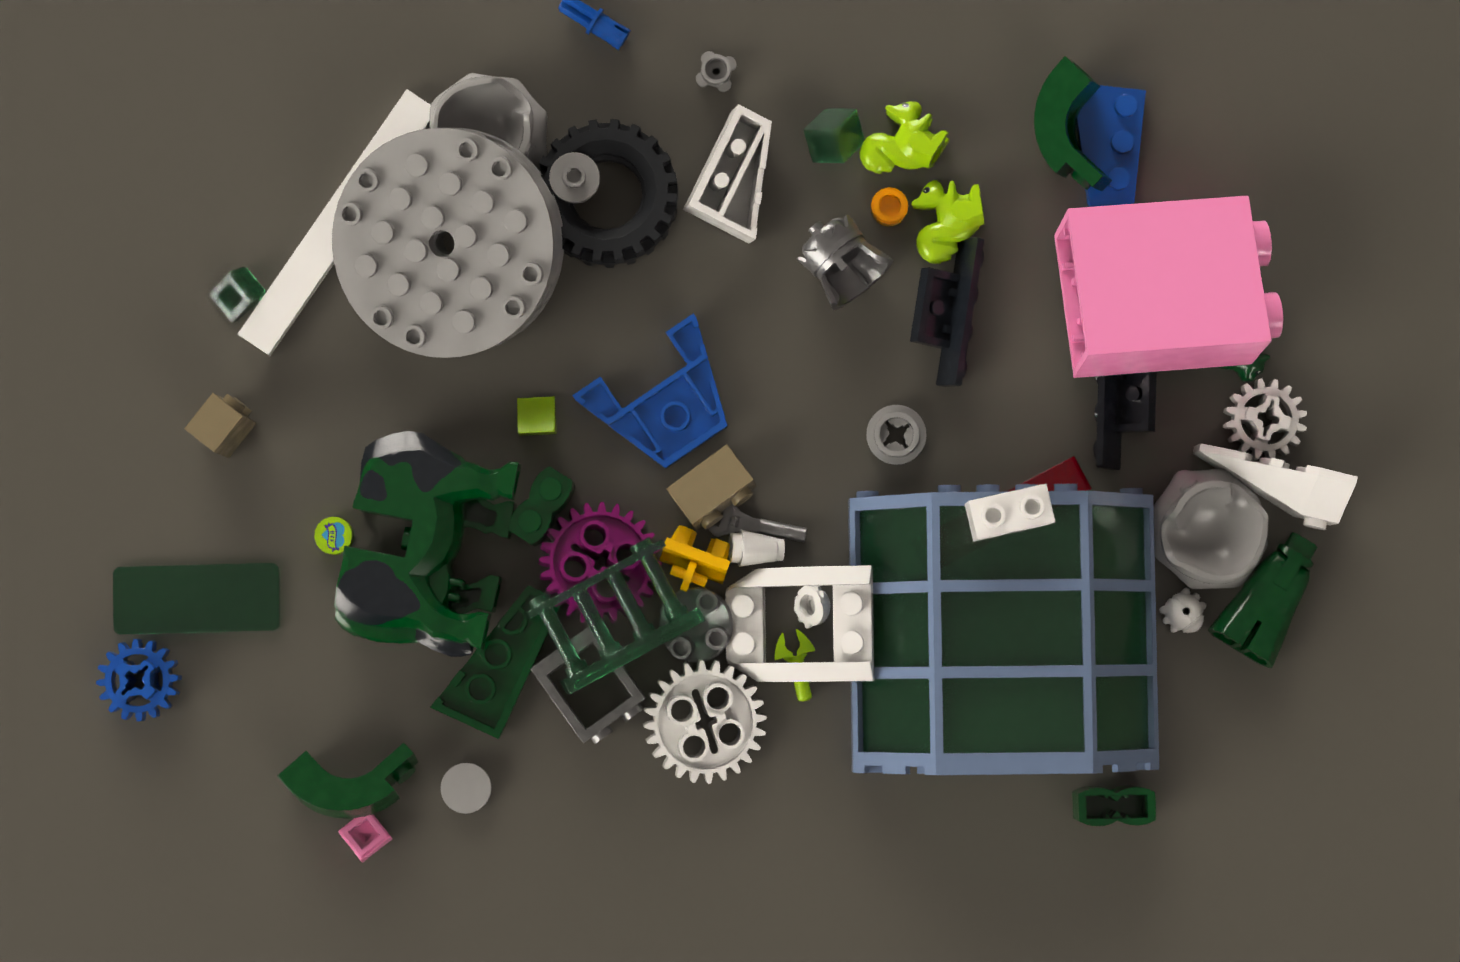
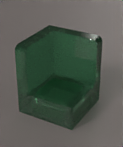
[803,108,865,163]

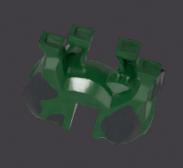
[334,431,522,657]

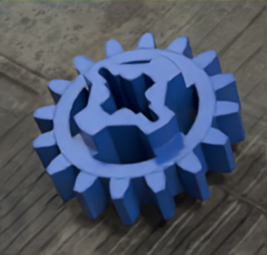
[96,639,182,721]

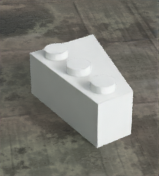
[683,104,772,244]

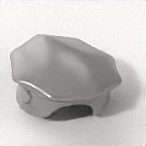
[430,73,548,169]
[1154,468,1268,589]

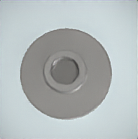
[549,152,600,204]
[441,763,492,814]

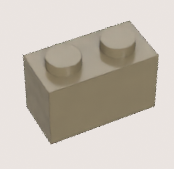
[184,393,257,458]
[666,444,756,531]

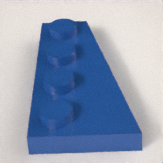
[1076,85,1146,207]

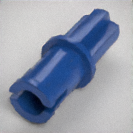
[558,0,631,51]

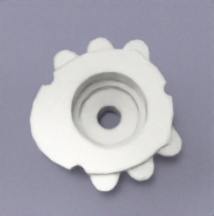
[794,586,830,629]
[1159,588,1206,633]

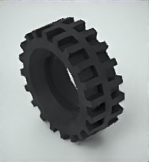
[539,119,678,268]

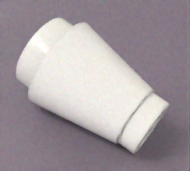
[728,529,785,567]

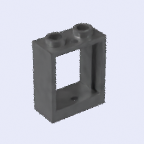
[530,624,646,744]

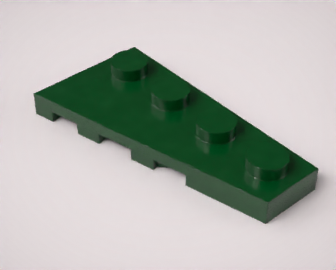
[430,585,562,739]

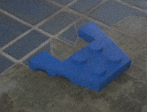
[572,313,728,469]

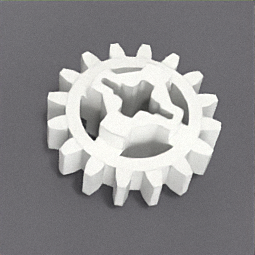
[1223,378,1307,460]

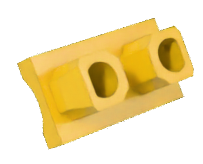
[659,525,731,592]

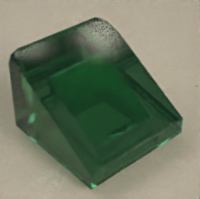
[209,267,266,323]

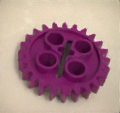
[538,502,662,625]

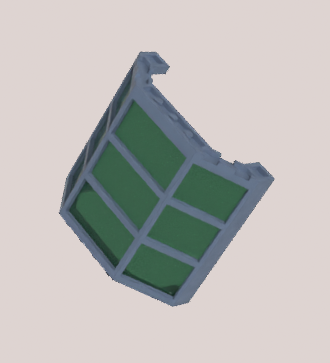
[848,484,1159,775]

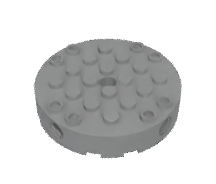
[332,128,564,358]

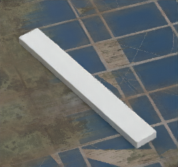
[238,89,431,356]

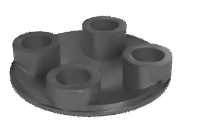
[659,587,733,662]

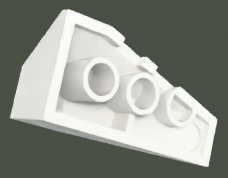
[1193,443,1358,530]

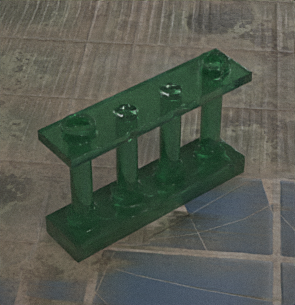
[523,537,706,694]

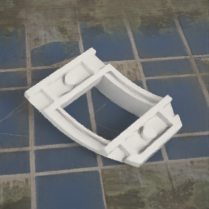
[725,565,874,682]

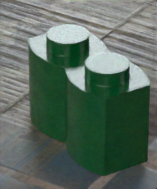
[509,466,575,547]
[1072,785,1156,826]

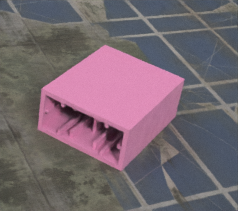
[1054,196,1283,378]

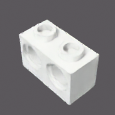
[965,484,1055,542]

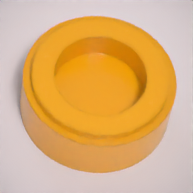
[871,187,908,226]

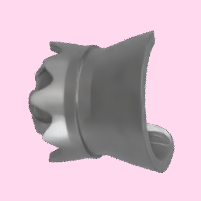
[796,214,893,310]

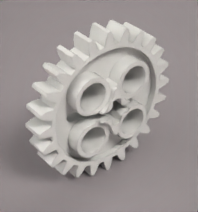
[643,659,767,784]

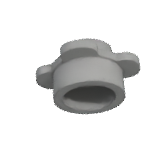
[696,51,737,92]

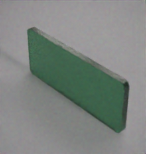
[113,563,280,635]

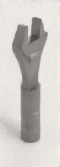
[708,504,807,543]

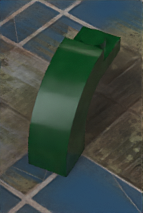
[1034,56,1112,191]
[277,742,419,819]

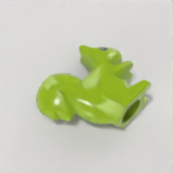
[859,101,949,174]
[911,180,985,264]

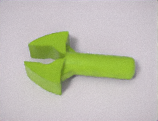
[774,629,815,702]

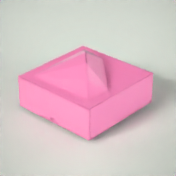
[338,814,392,863]

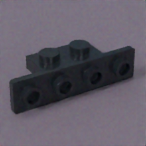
[910,237,984,387]
[1093,372,1157,470]

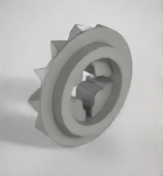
[866,405,926,465]

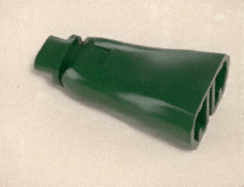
[1208,532,1318,668]

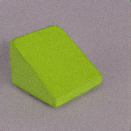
[517,396,557,436]

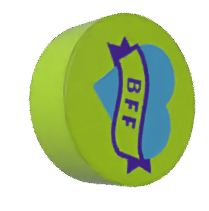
[314,517,354,555]

